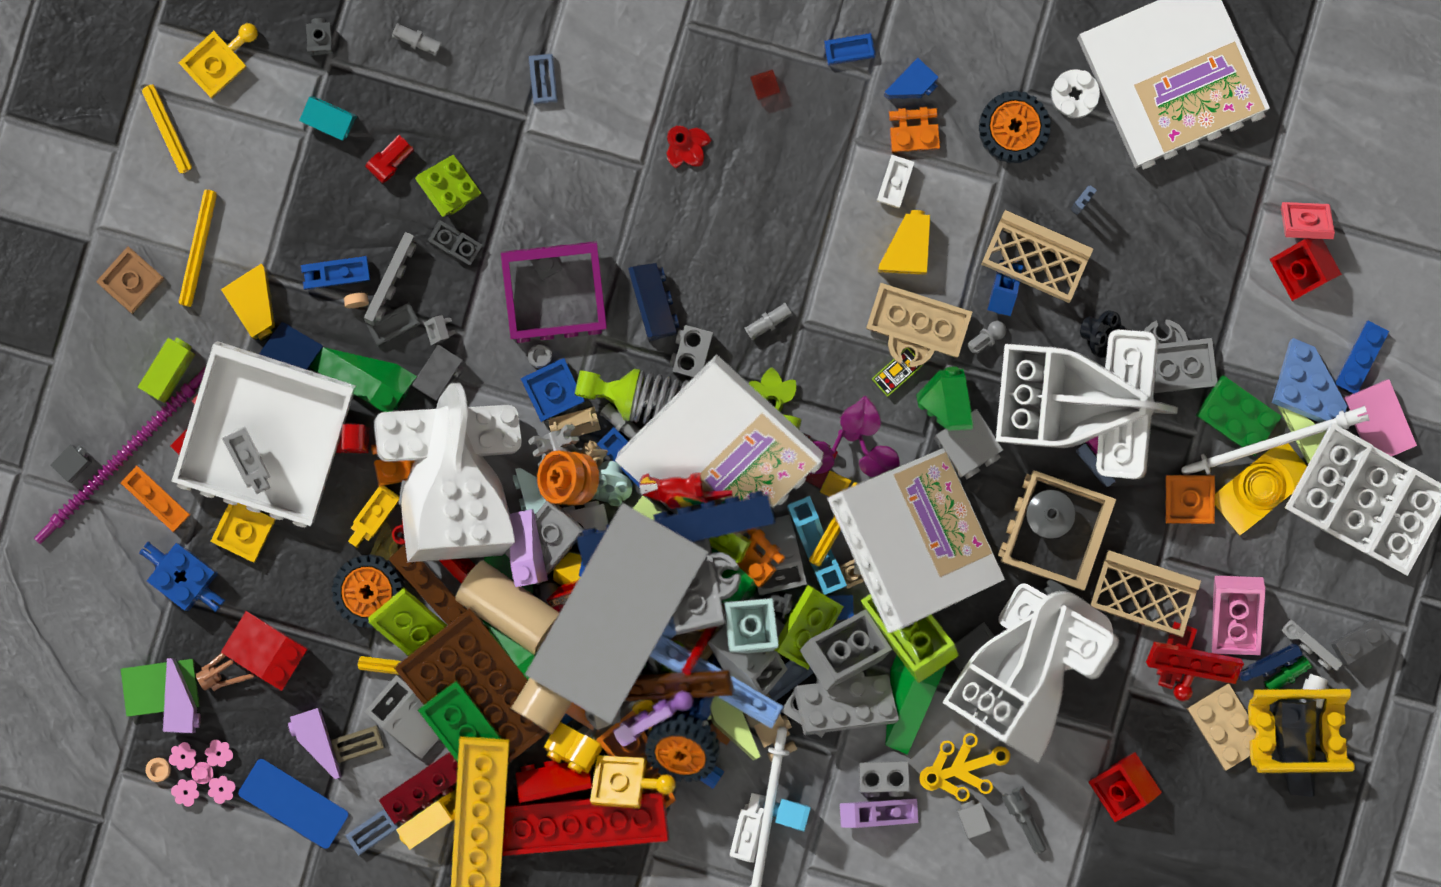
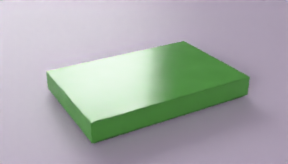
[121,659,200,717]

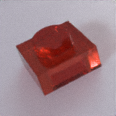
[750,69,780,101]

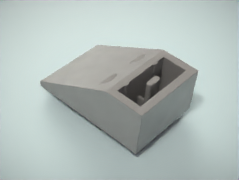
[746,515,807,596]
[708,622,788,696]
[364,675,439,759]

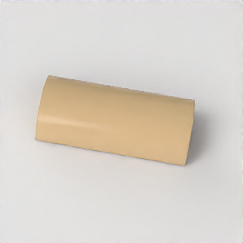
[456,561,560,654]
[511,678,572,734]

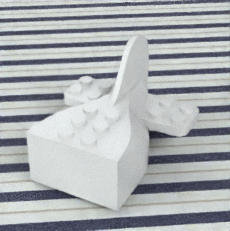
[996,330,1178,479]
[374,383,522,562]
[943,583,1118,762]

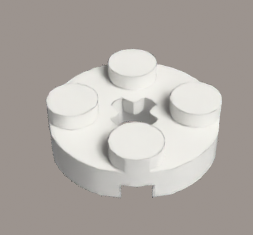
[1051,69,1100,118]

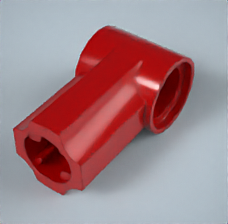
[365,135,414,184]

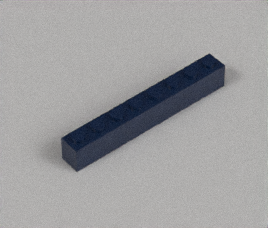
[577,490,776,566]

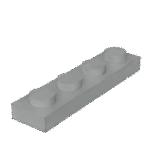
[364,232,417,326]

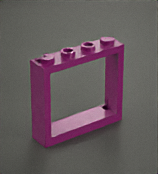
[501,241,607,343]

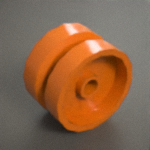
[537,450,599,506]

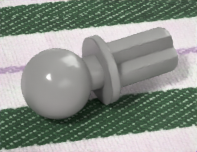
[968,321,1006,354]

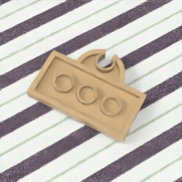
[866,283,972,367]

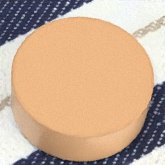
[344,293,369,308]
[146,758,171,782]

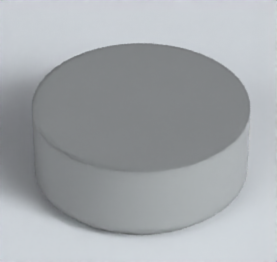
[528,344,552,369]

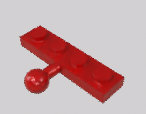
[1146,642,1244,701]

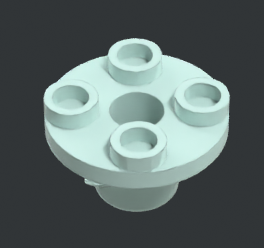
[592,461,632,506]

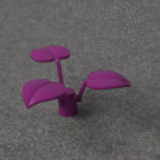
[809,396,900,478]

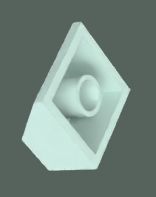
[724,599,778,653]

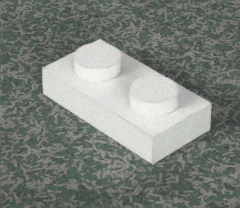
[877,155,914,208]

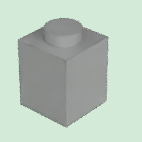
[957,800,991,839]

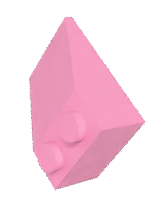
[1212,576,1265,655]

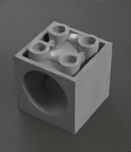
[933,409,1003,480]

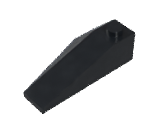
[1270,699,1316,797]

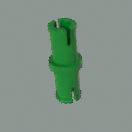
[1263,655,1312,690]

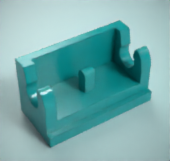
[299,96,357,141]

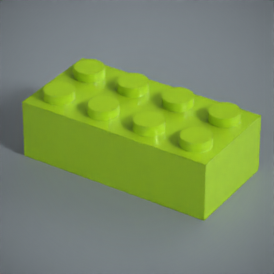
[861,594,959,683]

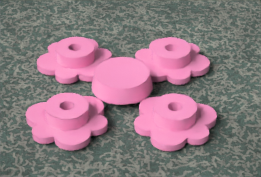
[169,740,236,807]

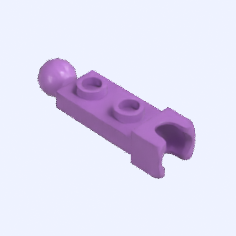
[613,691,693,747]

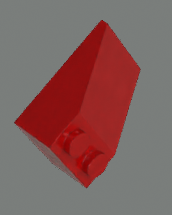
[221,611,308,691]

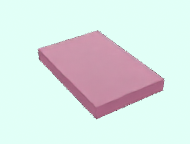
[1344,379,1417,456]

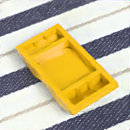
[1215,443,1307,536]

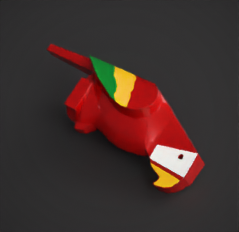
[640,472,732,508]

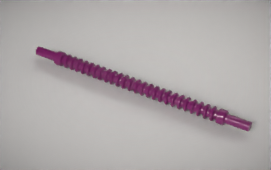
[34,367,206,544]

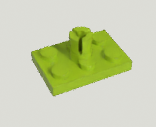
[774,585,844,670]
[368,588,447,656]

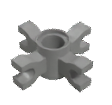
[528,424,582,467]

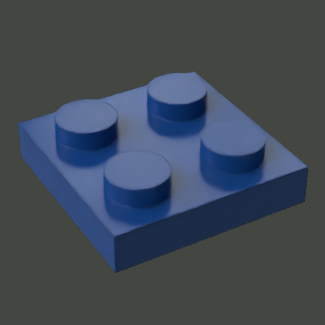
[520,358,585,423]

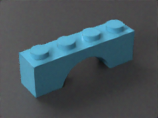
[787,496,847,595]

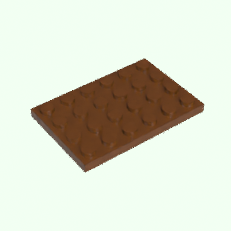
[394,607,562,763]

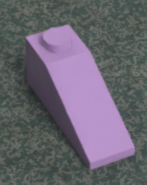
[510,509,548,587]
[163,658,201,733]
[288,708,342,779]
[840,799,918,828]

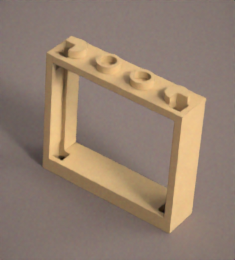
[998,470,1116,591]

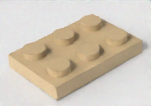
[1187,683,1256,771]

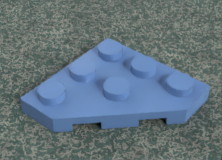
[1272,338,1347,423]

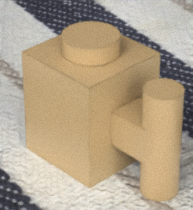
[754,714,797,762]

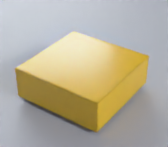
[820,471,852,497]

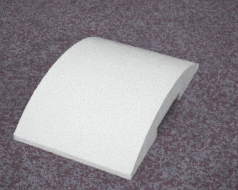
[1285,422,1441,576]

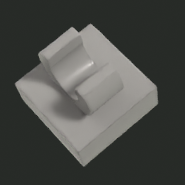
[424,315,455,345]

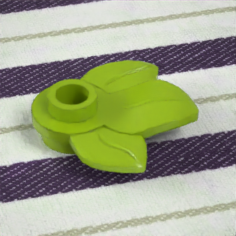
[749,367,796,412]

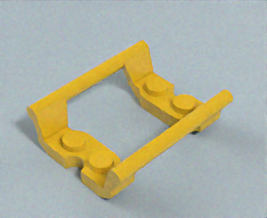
[1248,689,1354,773]

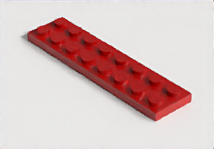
[502,792,669,856]

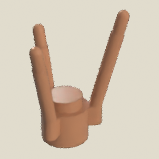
[196,653,254,691]

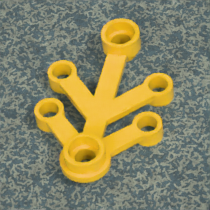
[919,733,1010,802]

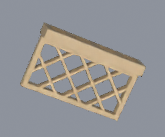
[981,210,1093,303]
[1090,551,1201,638]

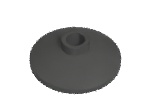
[1027,490,1075,539]

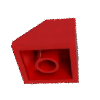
[1269,238,1342,301]
[1088,752,1162,822]

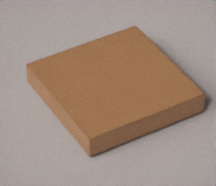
[96,246,165,314]

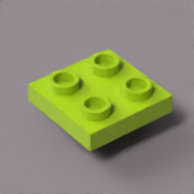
[415,154,481,217]

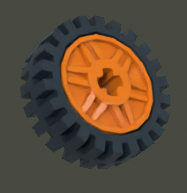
[979,91,1051,163]
[332,555,405,627]
[645,714,720,782]

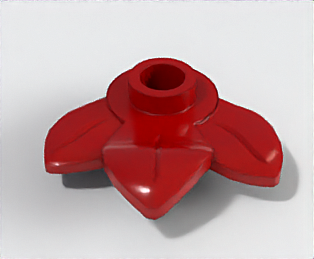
[666,125,711,168]

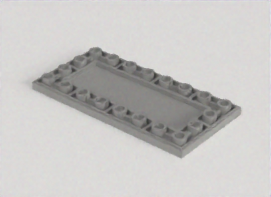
[525,503,708,724]

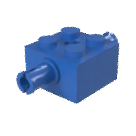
[139,541,225,613]

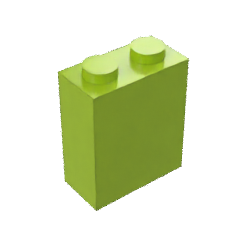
[138,337,196,403]

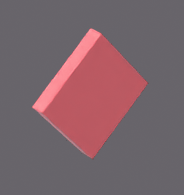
[1281,202,1335,239]

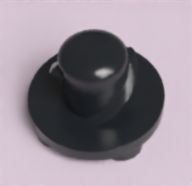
[1080,310,1125,358]

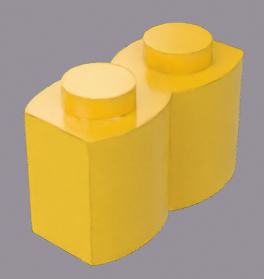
[544,722,603,773]

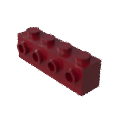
[379,752,458,825]

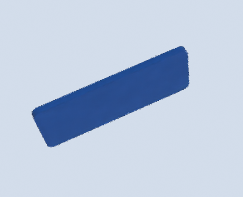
[238,759,349,849]

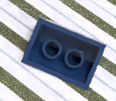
[628,263,680,342]

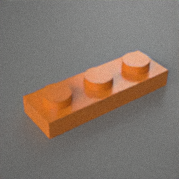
[121,466,191,532]

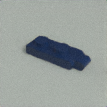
[1238,643,1303,681]

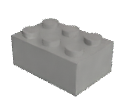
[800,609,892,691]

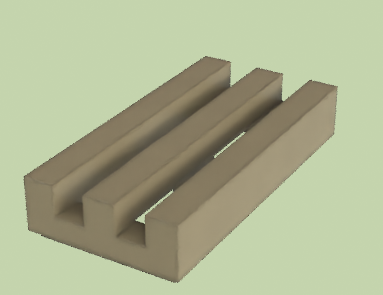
[330,725,384,763]

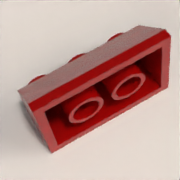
[516,760,593,803]

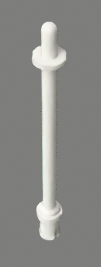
[1181,406,1370,475]
[749,727,790,887]

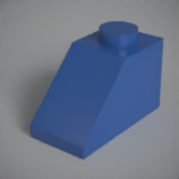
[884,58,939,99]
[987,259,1023,316]

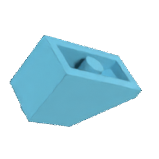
[773,798,811,831]

